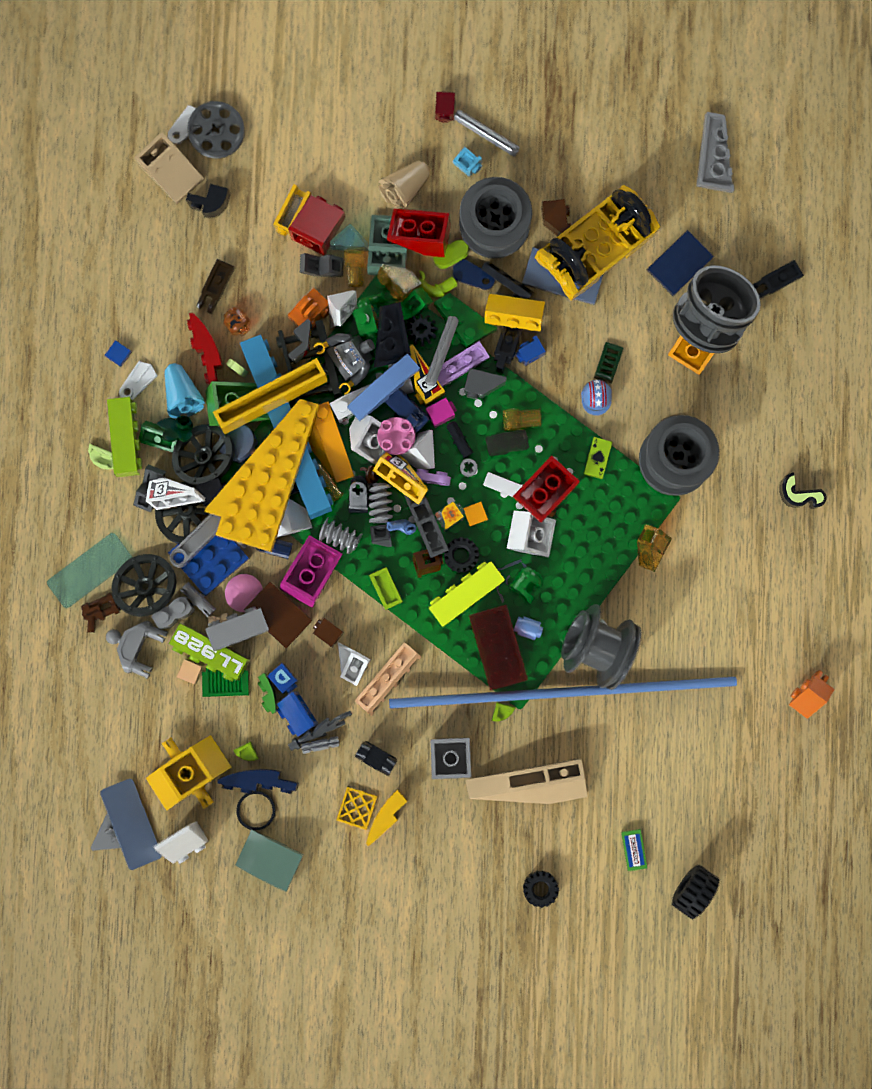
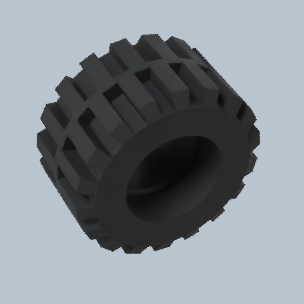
[671,865,720,919]

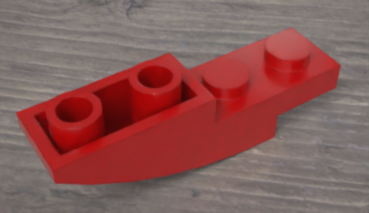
[187,313,224,385]

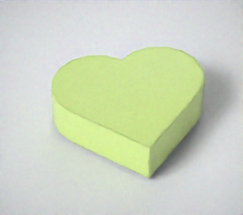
[226,359,249,377]

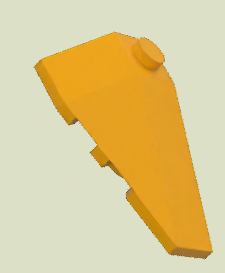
[308,401,354,483]

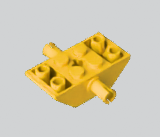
[146,735,232,811]

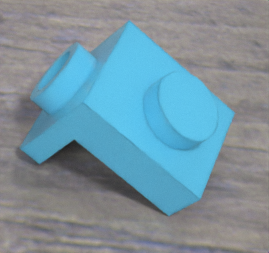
[453,147,482,177]

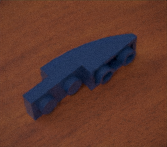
[217,769,299,794]

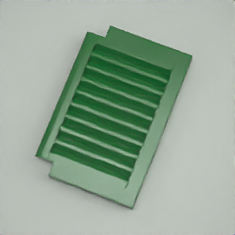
[202,668,249,697]

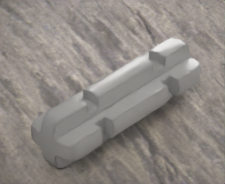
[301,736,340,754]

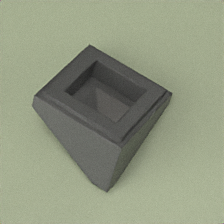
[370,524,392,547]

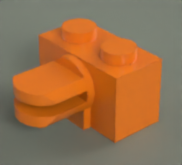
[288,288,329,330]
[789,670,835,719]

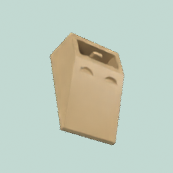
[134,132,204,204]

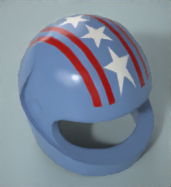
[581,380,612,416]

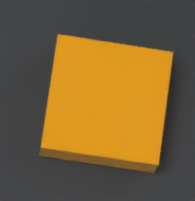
[463,502,488,527]

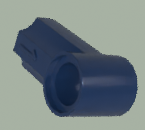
[256,539,293,559]

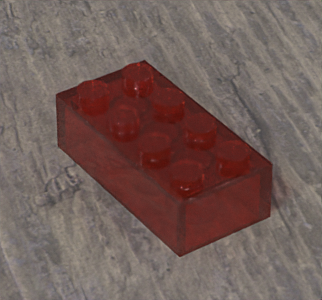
[468,605,528,691]

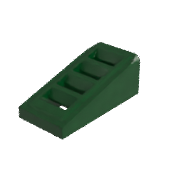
[594,342,623,384]

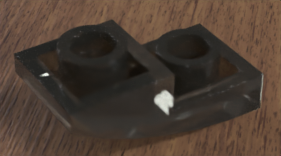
[485,430,529,456]

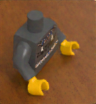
[314,333,375,394]

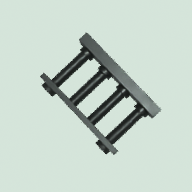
[276,320,342,403]

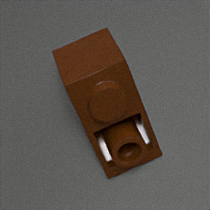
[541,199,571,236]

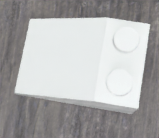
[154,821,209,864]

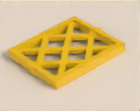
[336,787,378,830]

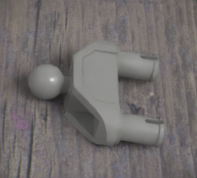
[106,621,168,679]

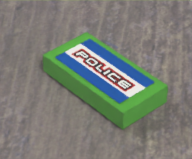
[621,829,647,871]

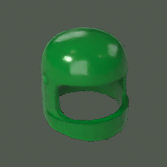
[509,567,543,604]

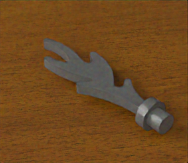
[288,711,352,751]

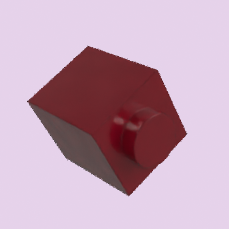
[435,92,455,123]

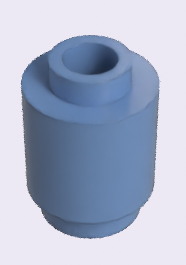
[513,616,543,641]

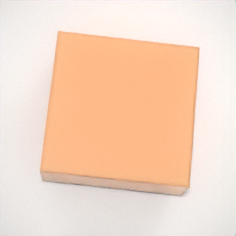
[177,659,202,685]

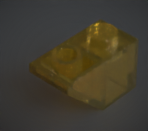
[377,264,422,302]
[637,524,672,572]

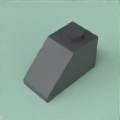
[464,368,507,400]

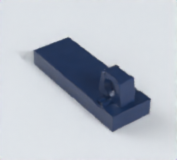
[385,388,431,433]

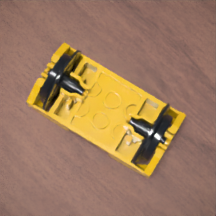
[535,184,660,301]

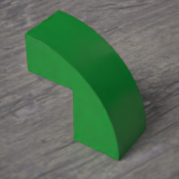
[401,287,433,324]

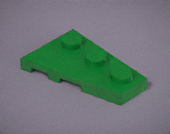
[434,293,497,349]

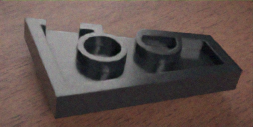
[374,302,411,368]

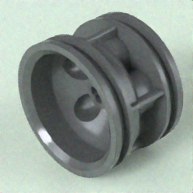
[672,265,760,353]

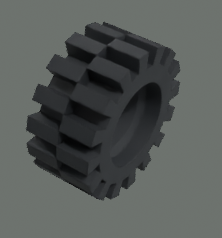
[444,537,479,573]
[523,871,559,908]

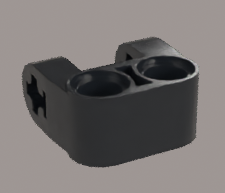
[355,741,397,777]

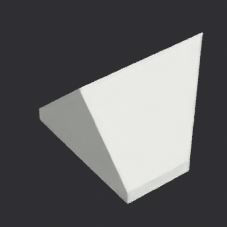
[327,290,357,328]
[400,430,435,470]
[277,499,312,538]
[338,642,371,686]

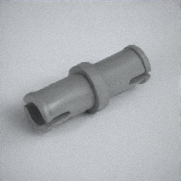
[180,582,216,618]

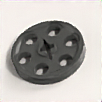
[188,101,244,159]

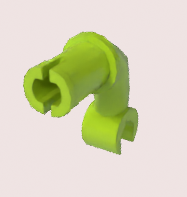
[413,270,457,297]

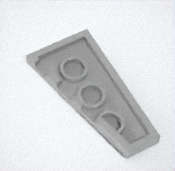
[696,112,734,193]

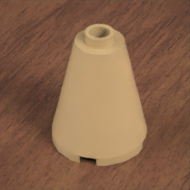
[378,161,430,209]

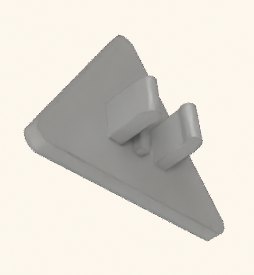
[91,814,120,851]

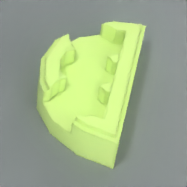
[88,444,113,470]

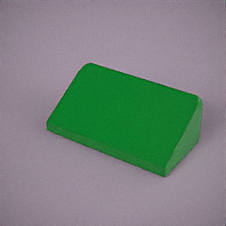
[139,421,179,453]

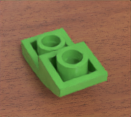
[258,673,277,714]

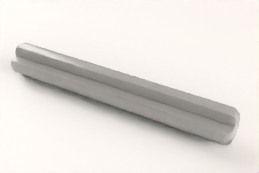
[454,110,520,156]
[425,316,459,386]

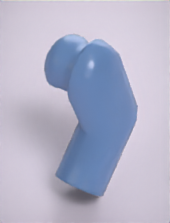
[387,519,416,535]

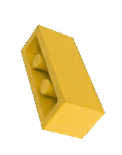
[484,294,545,332]

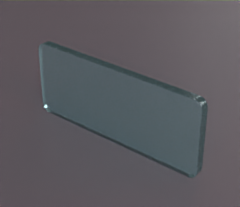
[47,533,133,608]

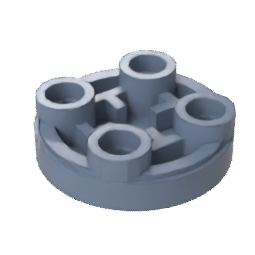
[219,425,258,463]

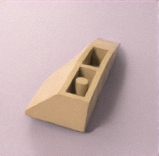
[466,758,587,804]

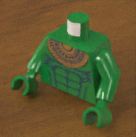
[353,291,391,347]

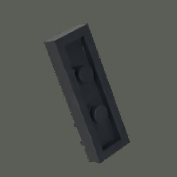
[481,261,535,300]

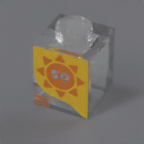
[434,501,465,532]

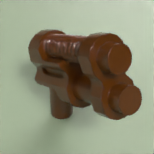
[81,592,121,633]

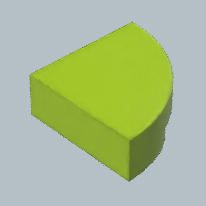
[491,702,515,721]
[233,742,259,761]

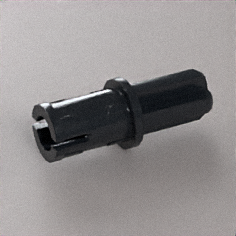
[446,421,474,459]

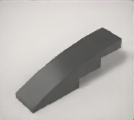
[404,494,449,558]

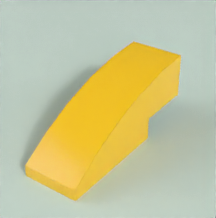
[366,789,408,847]

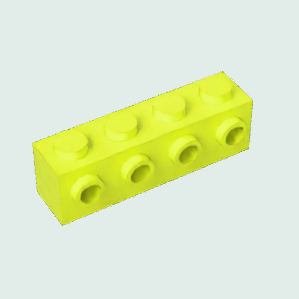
[429,562,505,627]

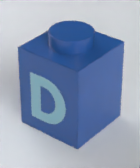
[268,663,298,694]

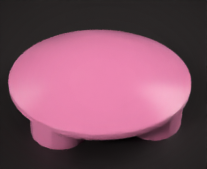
[377,417,416,455]
[225,574,263,612]

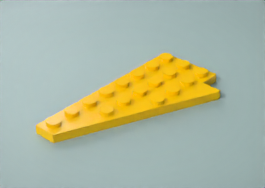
[205,399,319,552]

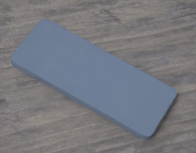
[100,779,162,870]

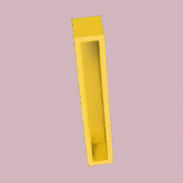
[213,358,328,435]

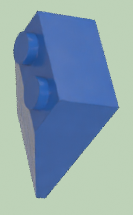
[276,691,319,737]

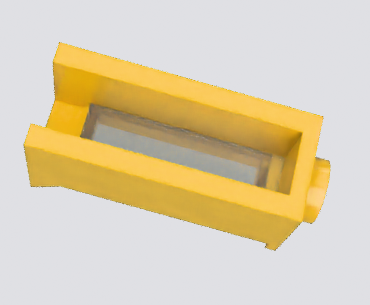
[273,184,311,236]

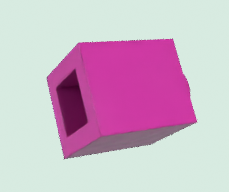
[426,398,457,428]

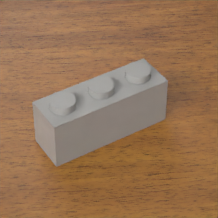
[205,607,269,652]

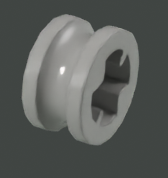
[460,459,477,477]

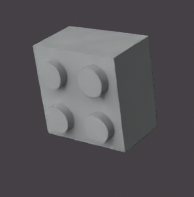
[430,738,471,779]

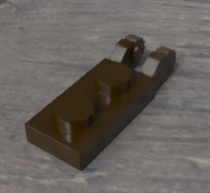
[196,259,235,314]

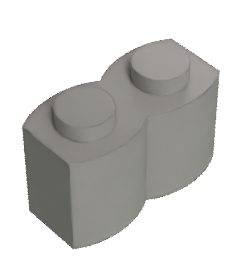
[152,597,195,629]

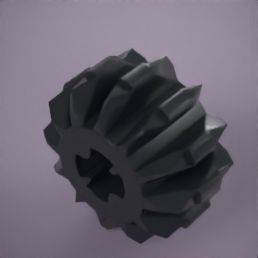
[406,314,438,347]

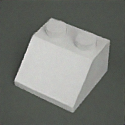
[507,511,556,557]

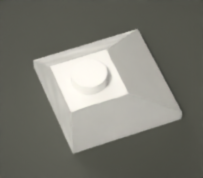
[349,415,386,465]

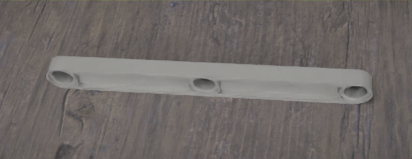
[170,514,221,568]

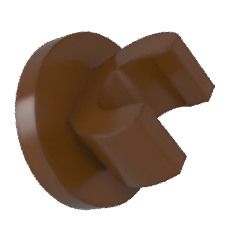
[360,466,379,484]

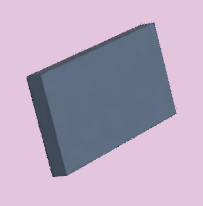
[522,248,603,305]

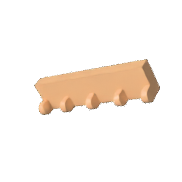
[355,642,421,716]

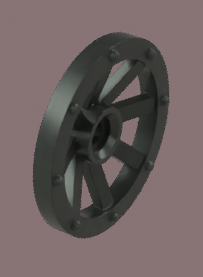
[172,424,235,486]
[155,482,210,544]
[112,554,177,617]

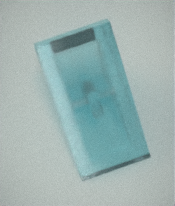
[330,224,369,252]

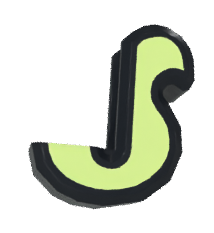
[779,472,827,509]

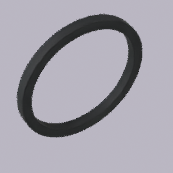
[236,791,276,830]

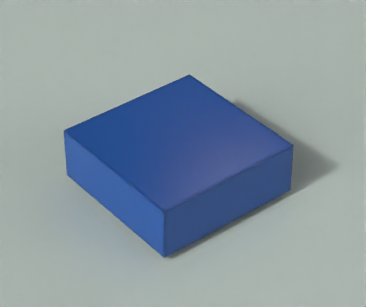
[104,340,132,367]

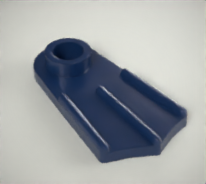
[452,259,495,290]

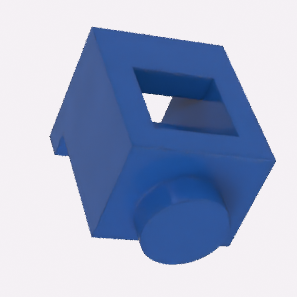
[515,336,546,366]

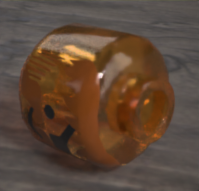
[223,307,251,336]

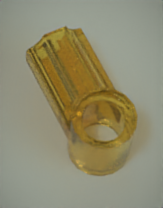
[344,249,364,288]
[503,409,541,431]

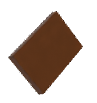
[244,581,312,649]

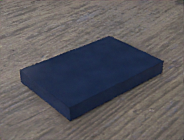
[647,230,714,296]

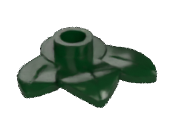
[157,416,193,442]

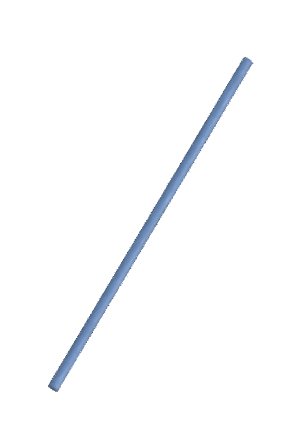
[389,677,737,708]

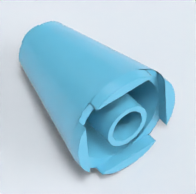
[164,363,205,418]

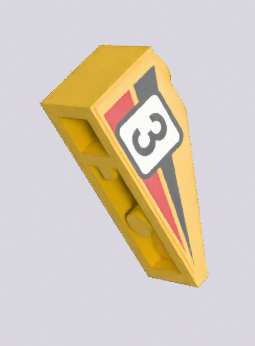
[410,344,445,407]
[372,452,429,505]

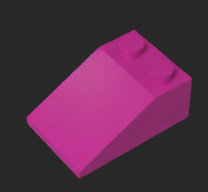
[279,535,343,608]

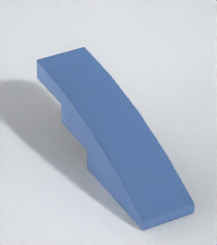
[347,354,420,421]

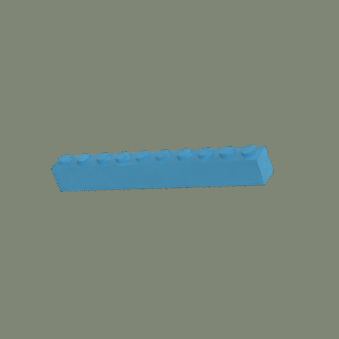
[240,335,334,519]

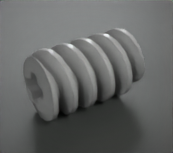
[368,483,393,523]
[319,517,363,554]

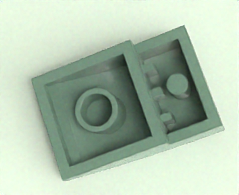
[367,215,407,277]
[235,829,304,892]

